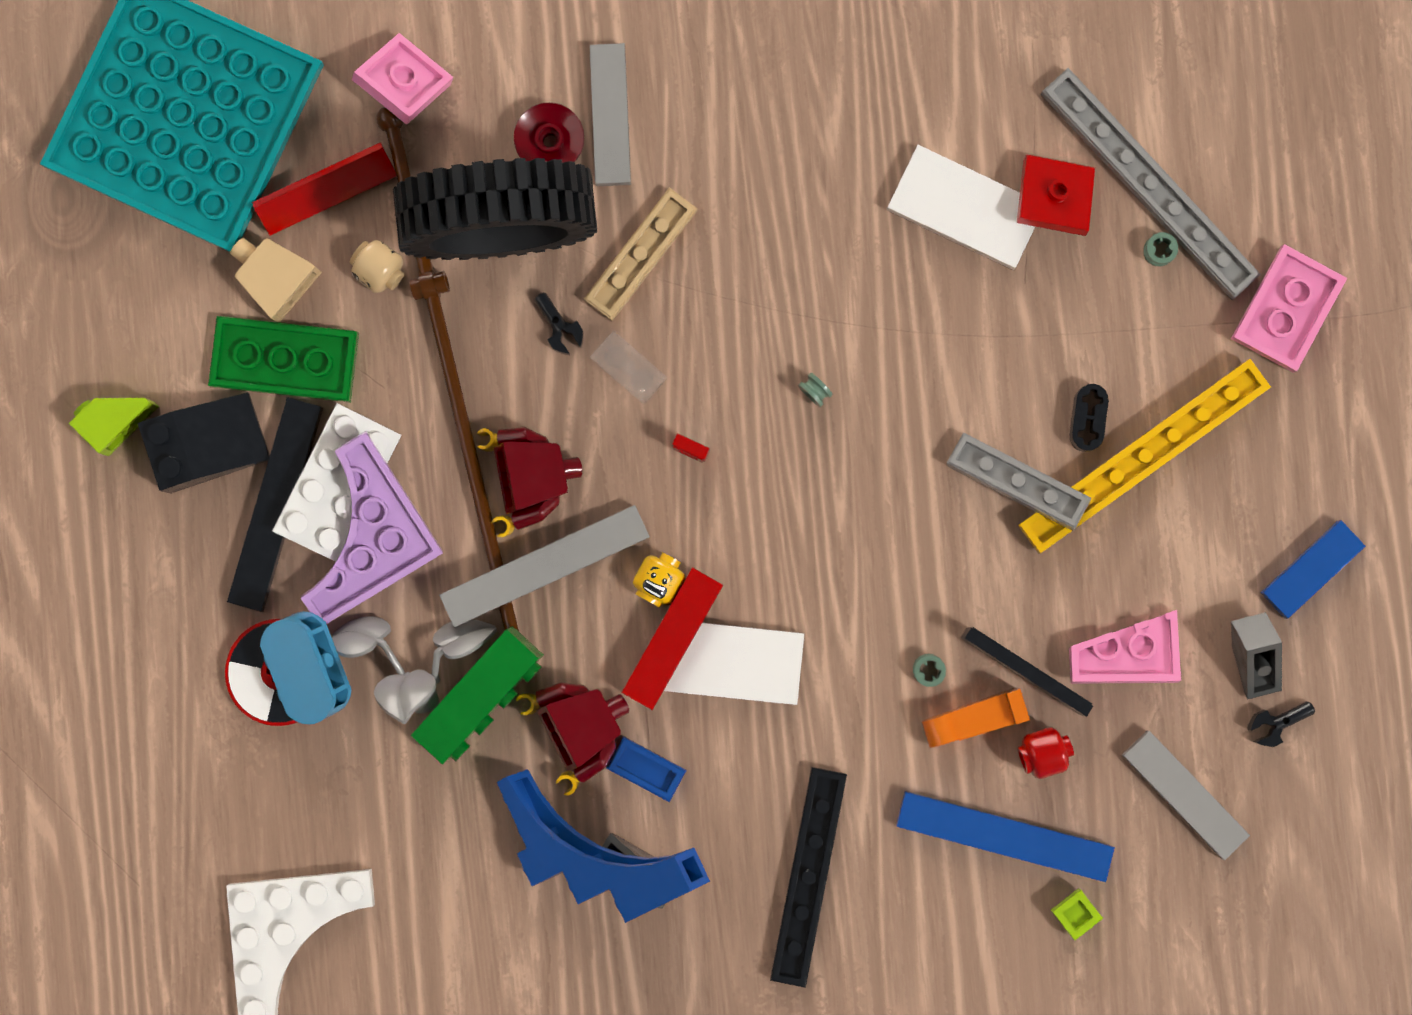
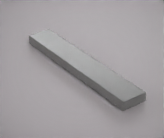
[439,505,650,628]

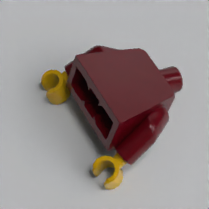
[477,427,582,538]
[516,682,629,796]

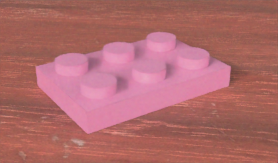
[1231,244,1347,373]

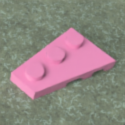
[1069,610,1181,684]

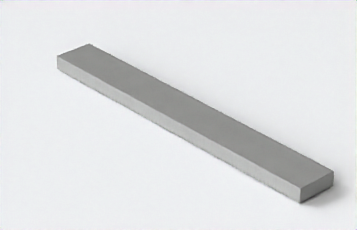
[1041,68,1261,300]

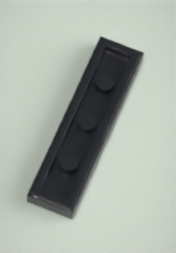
[961,627,1093,717]

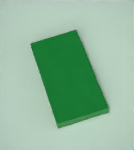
[208,316,359,403]

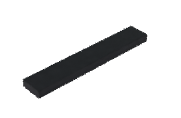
[227,397,323,612]
[770,767,847,988]

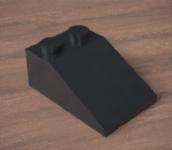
[137,392,270,494]

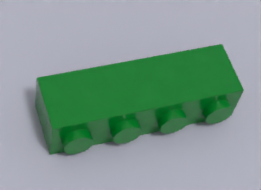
[411,626,544,765]

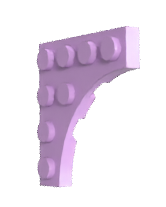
[301,431,443,624]

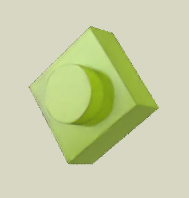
[1051,888,1103,941]

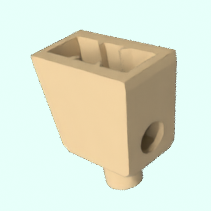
[230,238,322,323]

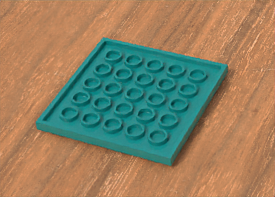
[40,0,324,252]

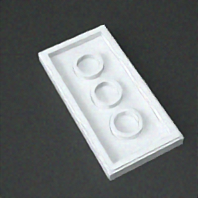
[887,145,1035,270]
[662,619,804,705]

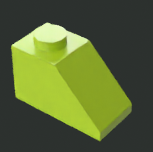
[69,398,159,456]

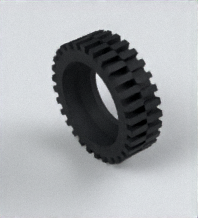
[393,158,597,260]

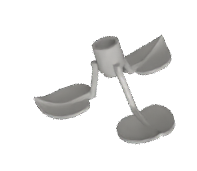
[332,616,497,724]

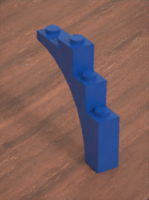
[497,769,710,923]

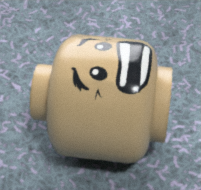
[350,240,404,293]

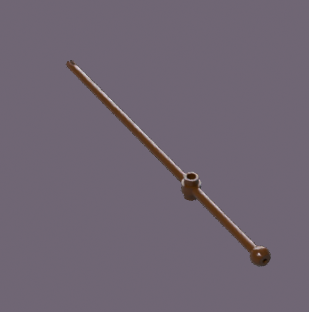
[376,107,519,631]

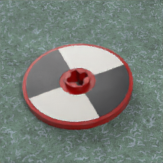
[225,619,297,726]

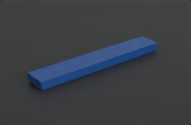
[896,791,1115,882]

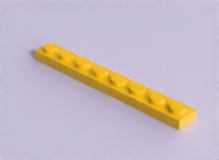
[1018,359,1271,554]

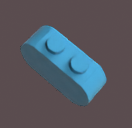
[260,611,351,724]

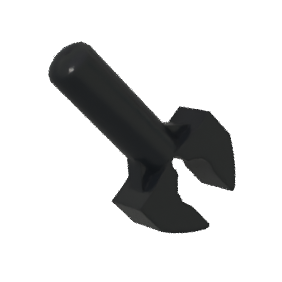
[534,292,584,355]
[1247,701,1315,747]

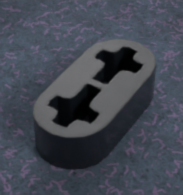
[1069,384,1109,452]

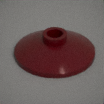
[514,102,584,163]

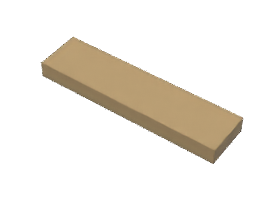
[584,187,697,321]

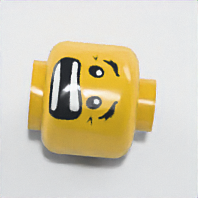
[633,552,686,608]

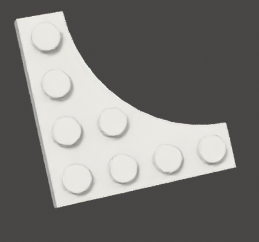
[226,869,375,1015]

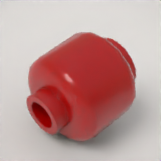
[1017,727,1074,779]

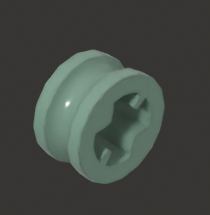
[1143,232,1178,267]
[798,373,833,407]
[913,654,946,687]

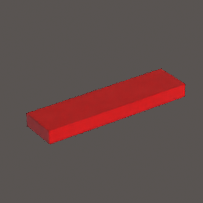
[252,142,396,236]
[621,567,723,711]

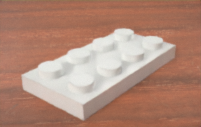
[272,403,401,562]

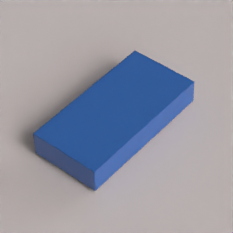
[606,736,686,802]

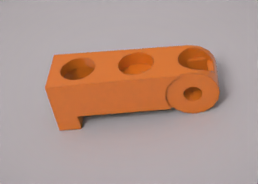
[922,688,1030,748]

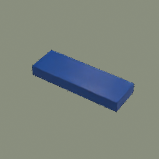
[1260,520,1366,619]

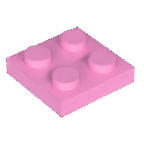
[352,33,453,125]

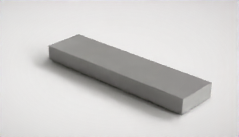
[590,43,631,186]
[947,432,1091,531]
[1122,730,1250,860]

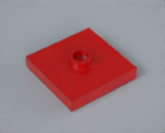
[1017,155,1095,236]

